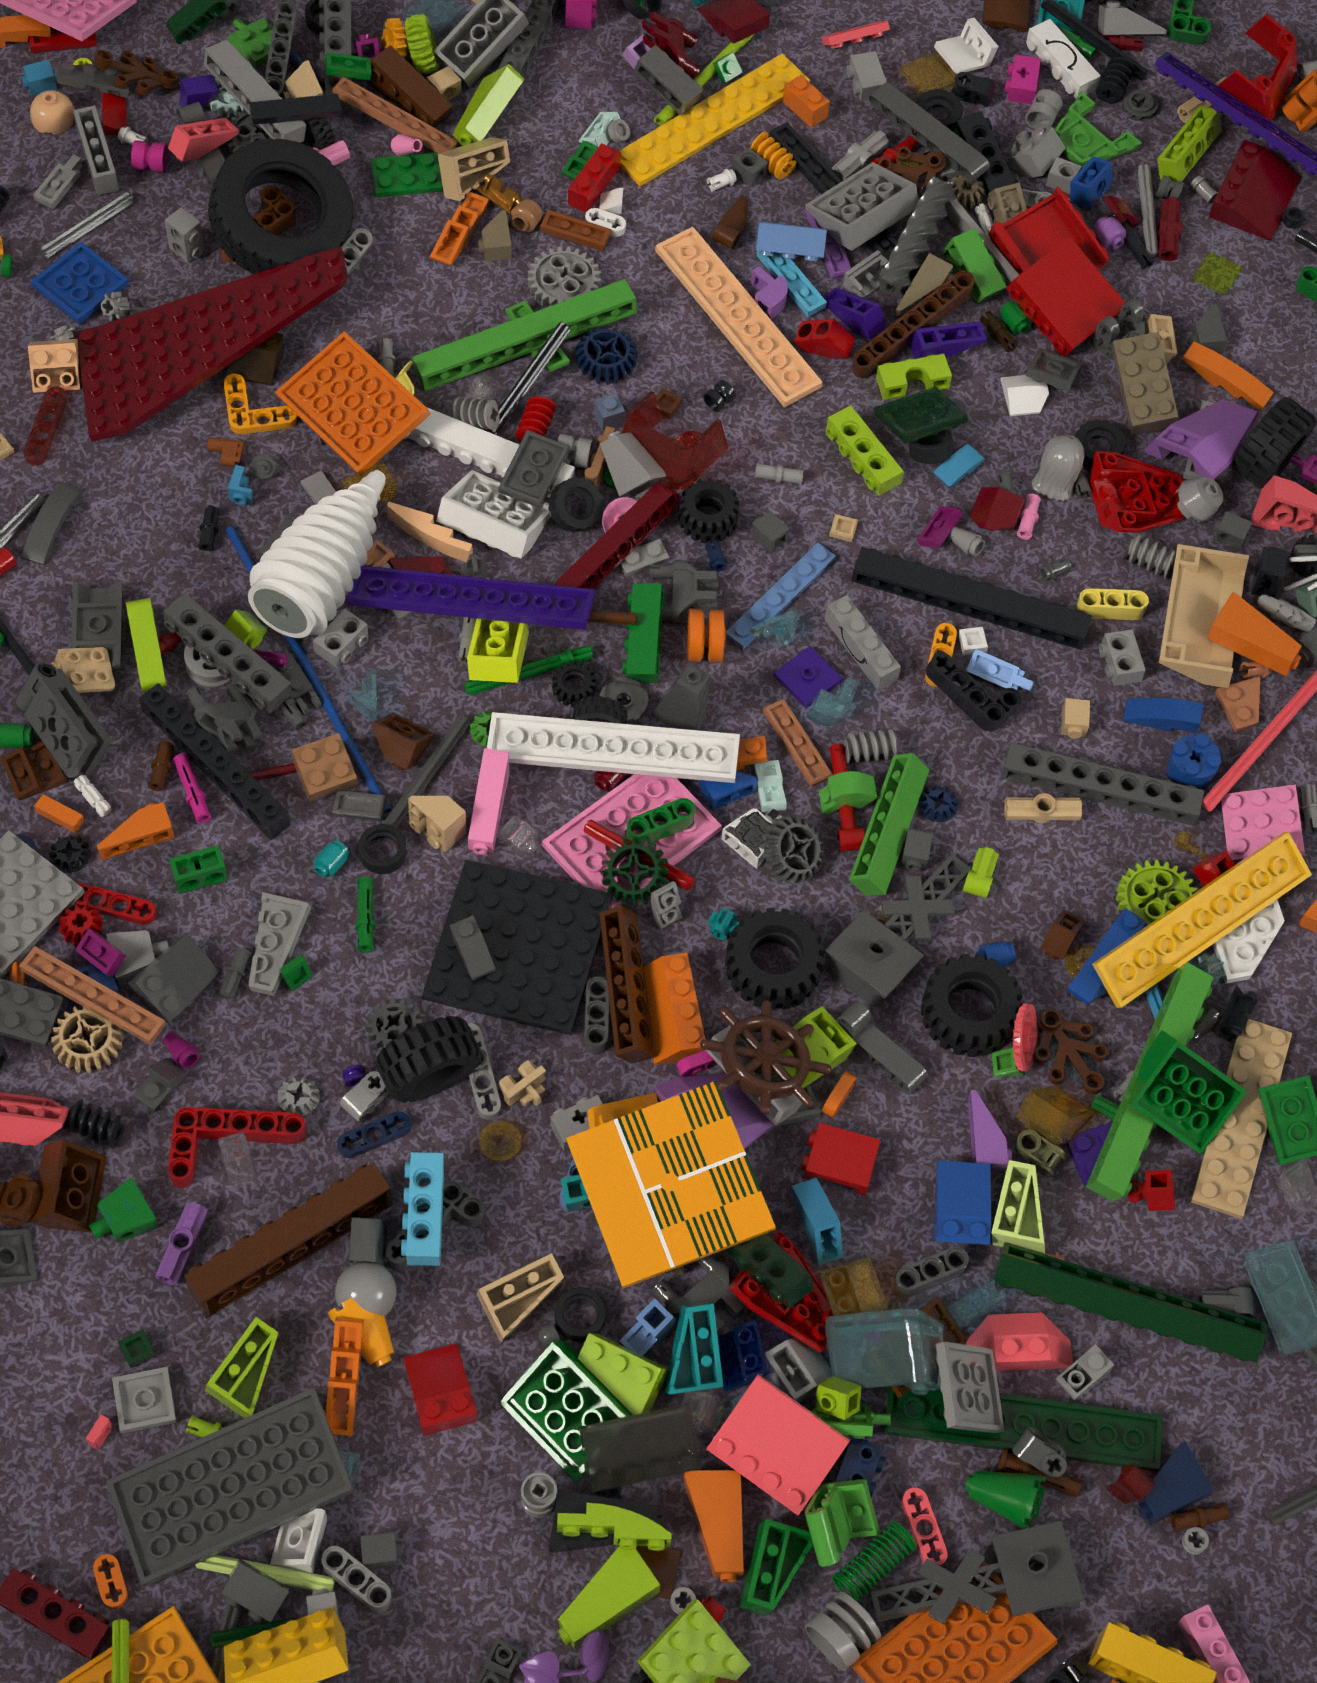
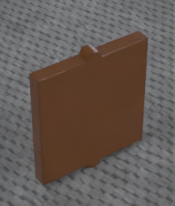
[636,1546,681,1600]

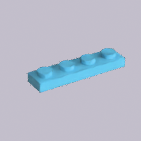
[756,250,827,317]

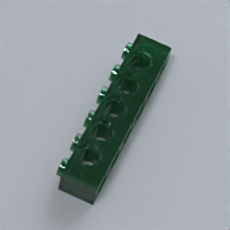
[722,1233,814,1309]

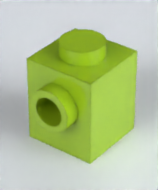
[224,610,268,649]
[816,1376,861,1420]

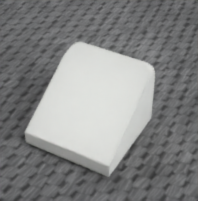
[599,188,623,214]

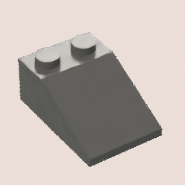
[128,932,220,1023]
[0,1229,38,1289]

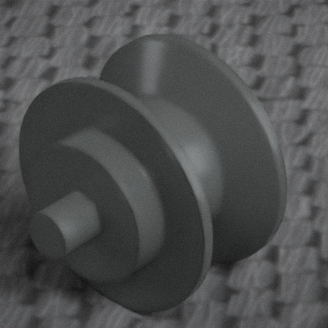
[251,453,277,479]

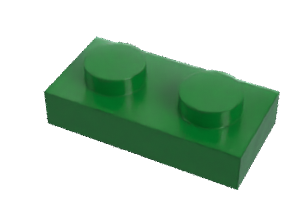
[325,52,371,80]

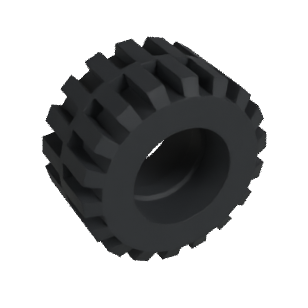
[678,478,739,544]

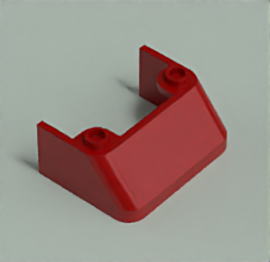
[1217,13,1298,121]

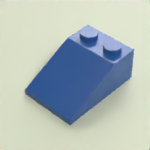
[933,1160,991,1245]

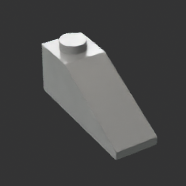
[1098,1,1166,35]

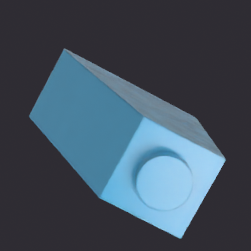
[792,1178,843,1266]

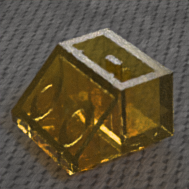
[818,1257,888,1325]

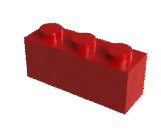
[568,143,621,213]

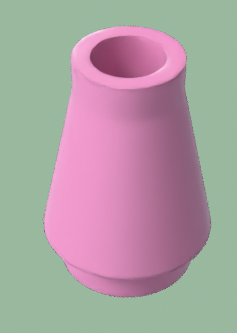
[391,134,422,156]

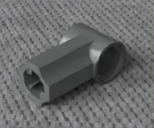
[1199,1287,1254,1318]

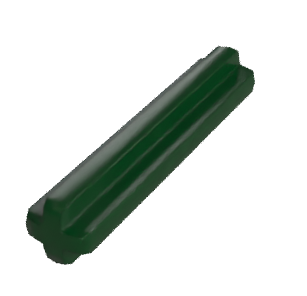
[210,1618,294,1648]

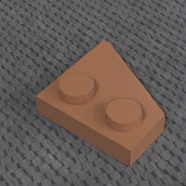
[1215,676,1260,733]

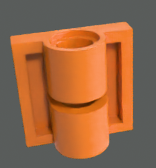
[1282,69,1317,132]

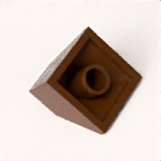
[372,713,436,770]

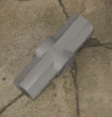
[832,130,889,181]

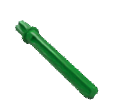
[464,645,593,695]

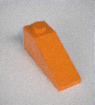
[97,802,175,860]

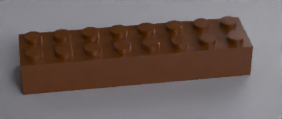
[184,1162,393,1319]

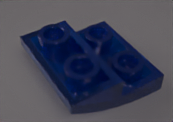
[718,1320,770,1392]

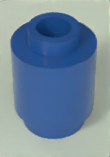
[975,941,1016,967]

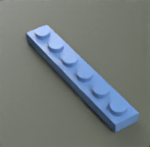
[726,543,836,650]

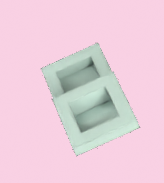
[754,760,787,812]

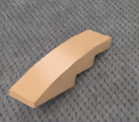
[387,502,473,562]

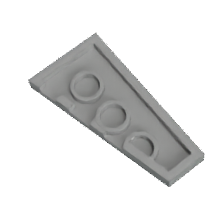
[249,892,311,996]

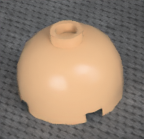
[30,90,75,134]

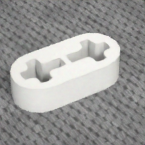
[585,208,626,237]

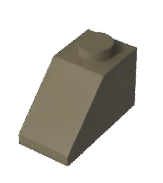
[478,210,512,261]

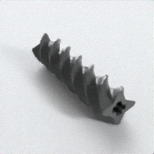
[879,176,956,299]

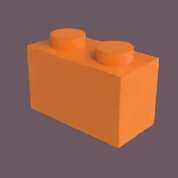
[783,75,830,128]

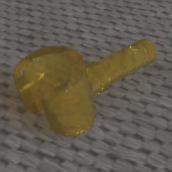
[1174,831,1207,859]

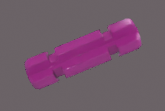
[252,649,289,668]

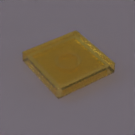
[900,50,956,96]

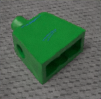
[89,1178,159,1243]

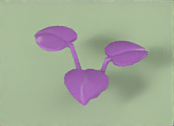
[519,1631,610,1683]

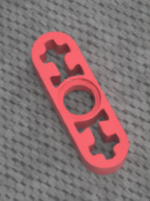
[902,1488,948,1566]

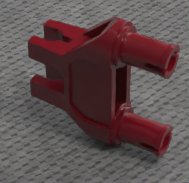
[642,11,700,78]

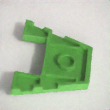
[1055,92,1142,168]

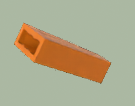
[1208,592,1302,677]
[683,1470,744,1583]

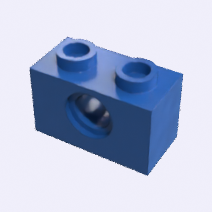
[1070,156,1113,209]

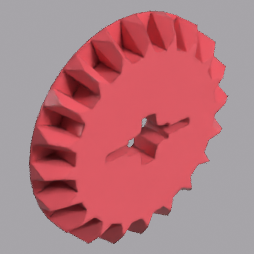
[1012,1004,1038,1072]

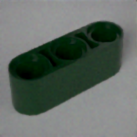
[166,0,227,44]

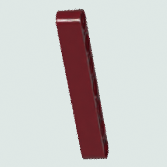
[554,483,680,589]

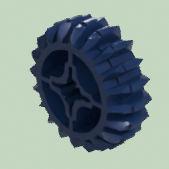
[575,326,638,384]

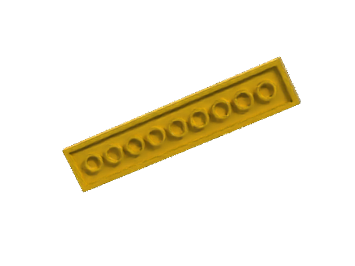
[620,53,810,187]
[1092,832,1312,1008]

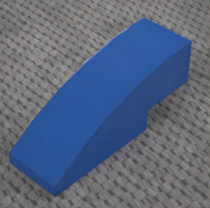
[1123,698,1204,734]

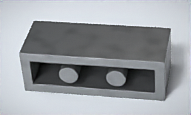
[633,45,703,116]

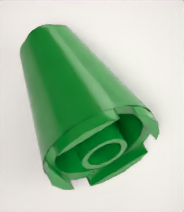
[965,1471,1046,1529]

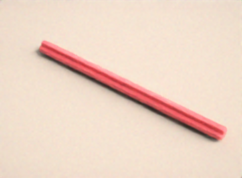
[1201,670,1317,811]

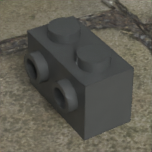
[221,1558,289,1622]

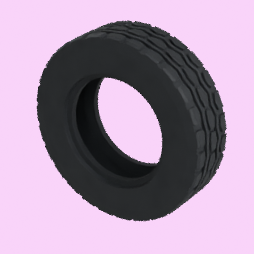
[208,138,354,274]

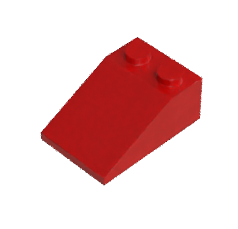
[403,1343,477,1436]

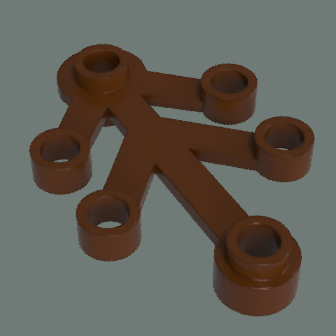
[94,49,179,95]
[878,146,946,196]
[1034,1009,1108,1095]

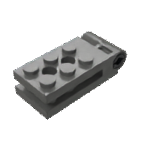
[16,661,112,778]

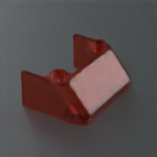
[621,391,728,490]

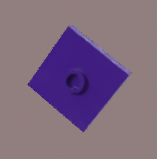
[773,646,842,708]

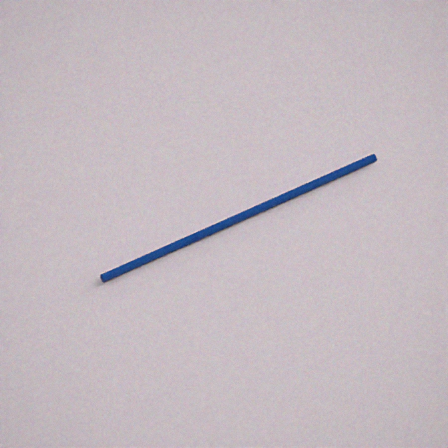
[226,526,391,813]

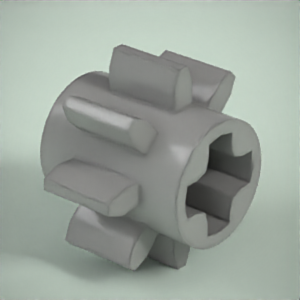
[101,292,130,321]

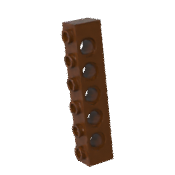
[600,905,654,1064]

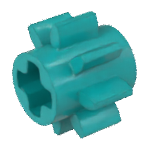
[708,908,740,940]

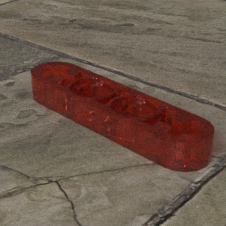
[23,386,67,466]

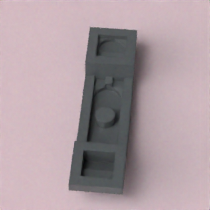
[21,482,84,565]

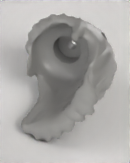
[1032,435,1085,501]

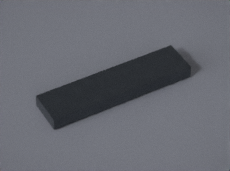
[249,94,342,125]

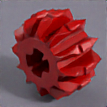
[59,904,104,948]

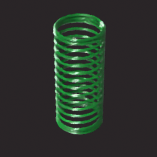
[832,1521,917,1602]

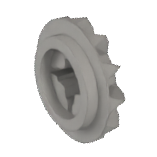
[278,1076,320,1116]

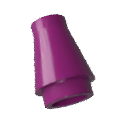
[163,1032,200,1069]

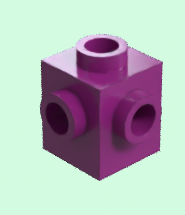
[351,34,383,61]

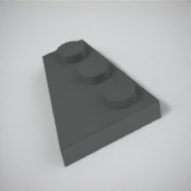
[53,63,129,98]

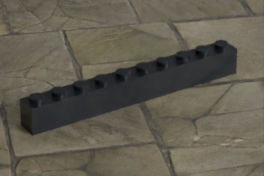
[851,547,1092,650]

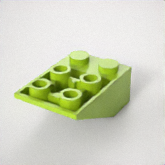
[774,1006,857,1088]

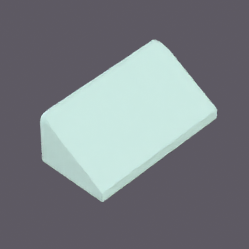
[579,112,621,147]

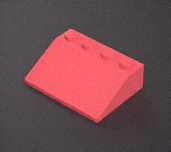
[706,1374,850,1515]

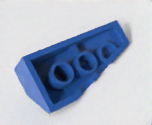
[1067,908,1148,1005]

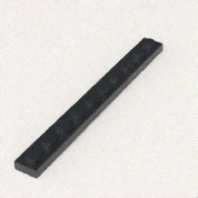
[769,122,921,279]

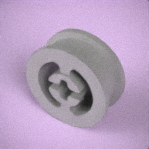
[184,638,231,688]

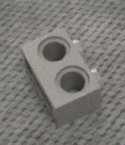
[164,207,204,263]
[313,609,368,668]
[1099,629,1146,686]

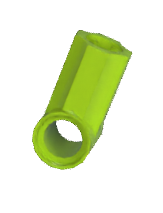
[962,847,999,899]

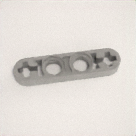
[468,1023,501,1120]

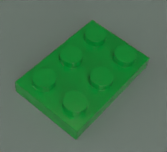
[371,152,443,198]
[1257,1075,1317,1165]

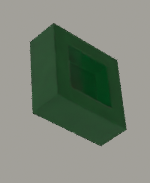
[118,1329,156,1369]

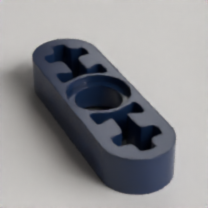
[337,1111,411,1158]

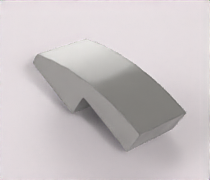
[651,881,682,929]

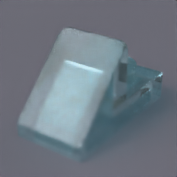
[750,608,799,648]
[347,669,377,723]

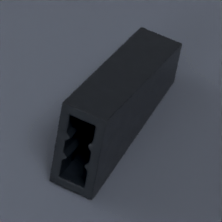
[549,1490,663,1553]

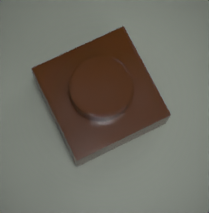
[650,388,682,419]

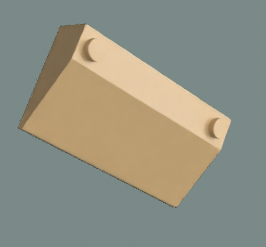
[1159,544,1249,688]

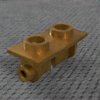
[477,174,523,214]

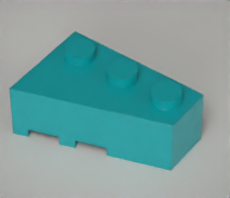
[664,1301,723,1394]

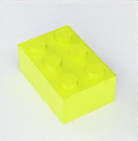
[467,618,529,683]

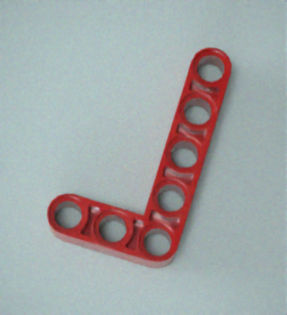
[168,1107,307,1188]

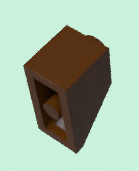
[1040,910,1085,960]

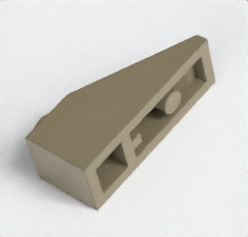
[894,253,954,318]

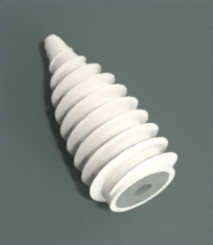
[248,470,386,638]

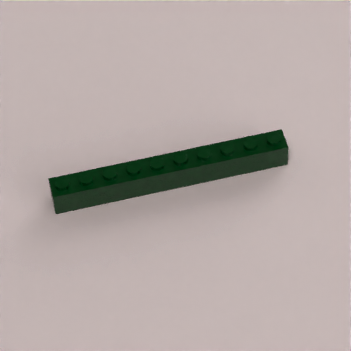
[993,1242,1267,1363]

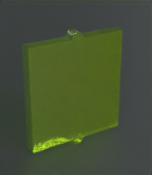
[1192,251,1242,295]

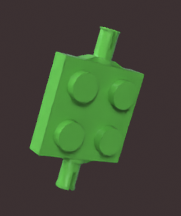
[228,18,283,68]
[809,1401,891,1439]

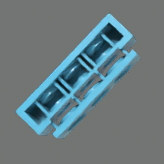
[401,1152,444,1266]

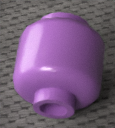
[1093,216,1126,250]

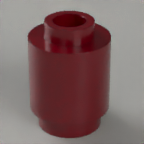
[594,771,628,791]

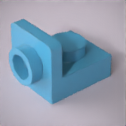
[228,465,254,505]

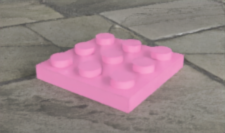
[1221,784,1305,864]

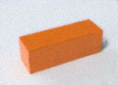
[34,794,84,833]

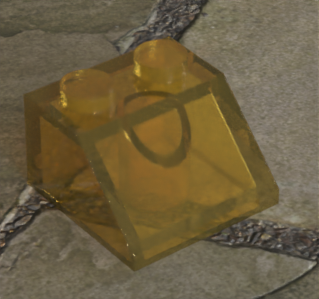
[1016,1086,1096,1145]

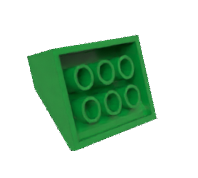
[1128,1030,1248,1155]
[499,1340,638,1481]

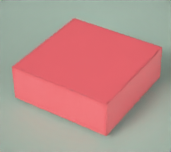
[85,1415,113,1450]

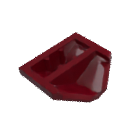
[970,487,1025,531]

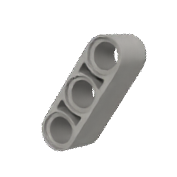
[342,228,373,275]
[322,1546,392,1613]

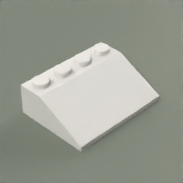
[436,470,551,559]

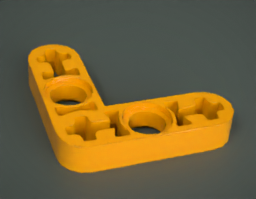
[224,373,298,434]

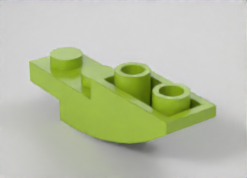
[557,1503,672,1551]

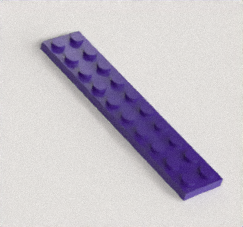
[1154,52,1317,175]
[346,566,595,630]

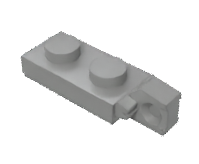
[33,154,83,209]

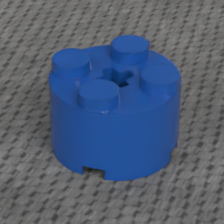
[1167,733,1222,790]

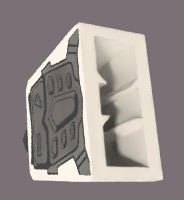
[722,808,782,869]

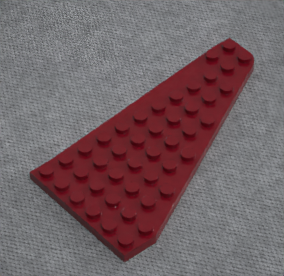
[76,247,348,442]

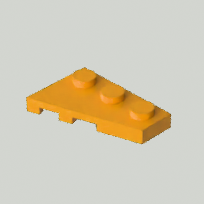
[587,1092,658,1129]

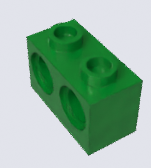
[169,845,228,894]

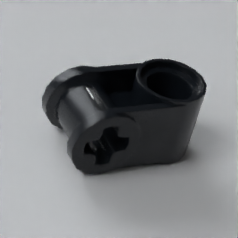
[952,72,995,107]
[1043,1653,1095,1683]

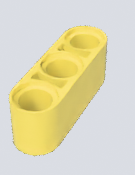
[1076,589,1149,620]

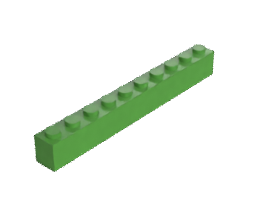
[412,279,637,391]
[1086,962,1214,1202]

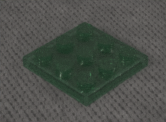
[874,387,968,443]

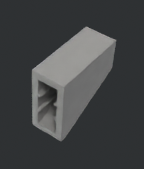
[600,431,666,497]

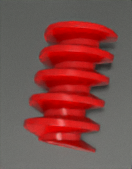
[515,396,557,443]

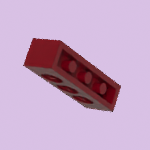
[0,1568,112,1660]

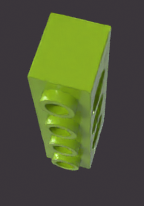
[1157,106,1222,182]
[826,405,904,496]

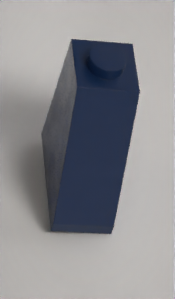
[1137,1441,1213,1525]

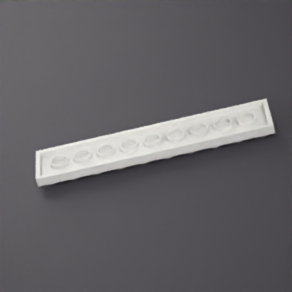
[487,712,740,783]

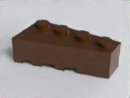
[367,45,453,128]

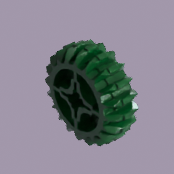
[600,837,670,907]

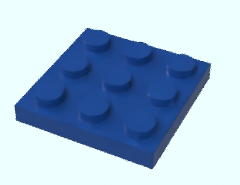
[30,242,130,325]

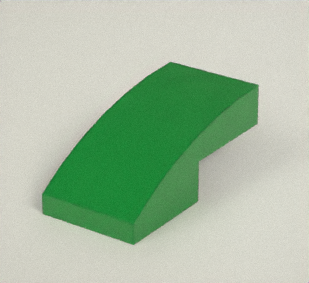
[561,140,598,180]

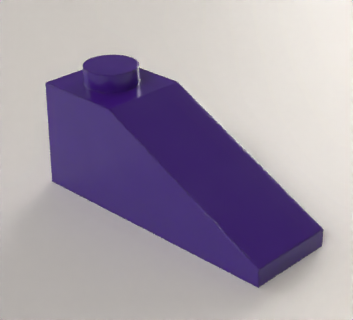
[823,288,887,339]
[910,321,987,359]

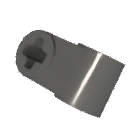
[1012,1426,1067,1477]

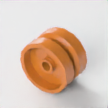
[687,609,726,663]

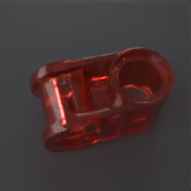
[1107,1463,1155,1504]

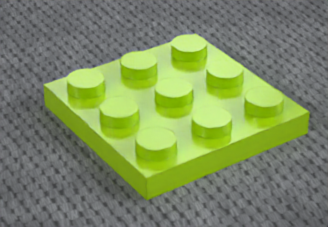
[637,1600,751,1683]

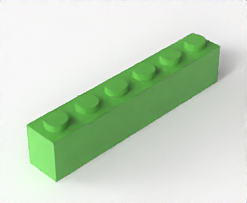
[849,753,929,896]

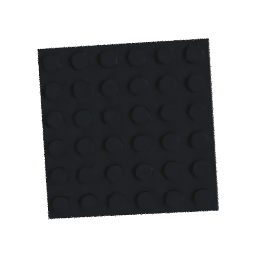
[422,860,613,1035]

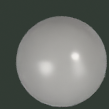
[335,1261,397,1316]

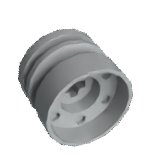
[804,1591,881,1671]

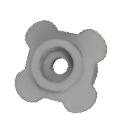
[50,325,76,340]

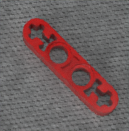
[72,881,157,925]

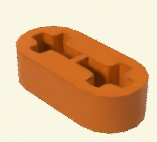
[822,1071,858,1118]
[93,1554,128,1609]

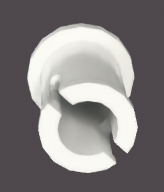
[118,127,148,146]
[707,169,737,192]

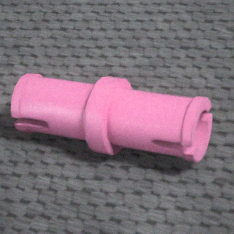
[1017,494,1041,540]

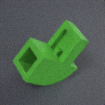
[819,771,877,815]

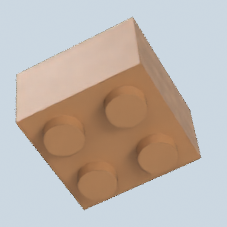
[292,733,357,802]

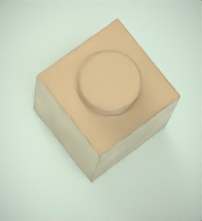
[1061,698,1090,739]

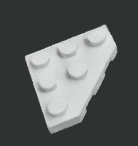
[1212,900,1285,984]

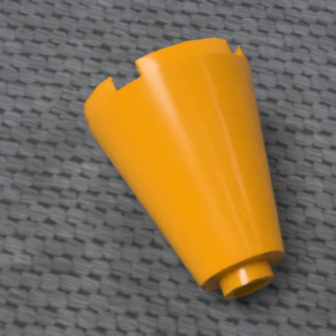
[328,1298,394,1368]

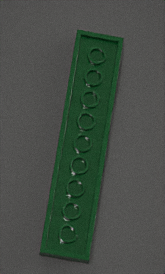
[883,1382,1163,1472]

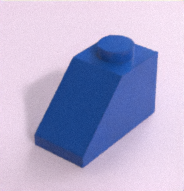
[699,771,758,810]

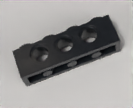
[957,111,1018,197]

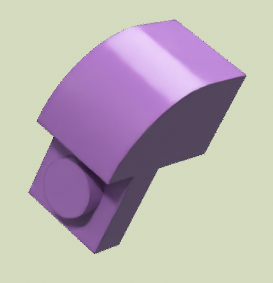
[751,266,788,319]

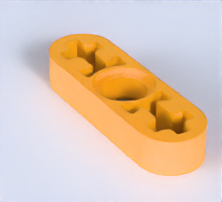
[925,623,957,687]

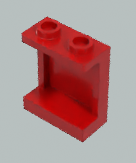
[801,1123,880,1196]

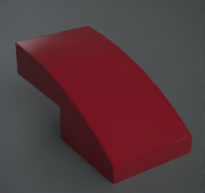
[1104,196,1141,227]

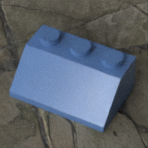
[755,221,827,261]

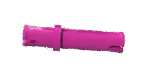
[173,753,212,824]

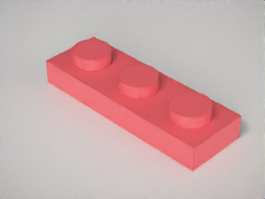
[821,21,890,48]

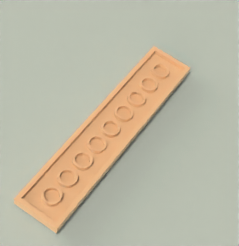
[655,227,823,408]

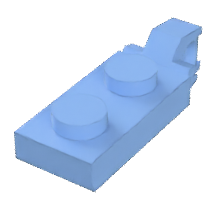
[966,649,1034,692]

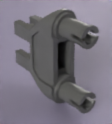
[650,560,718,623]
[186,683,262,751]
[652,1254,744,1336]

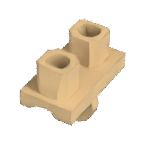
[499,1060,546,1107]

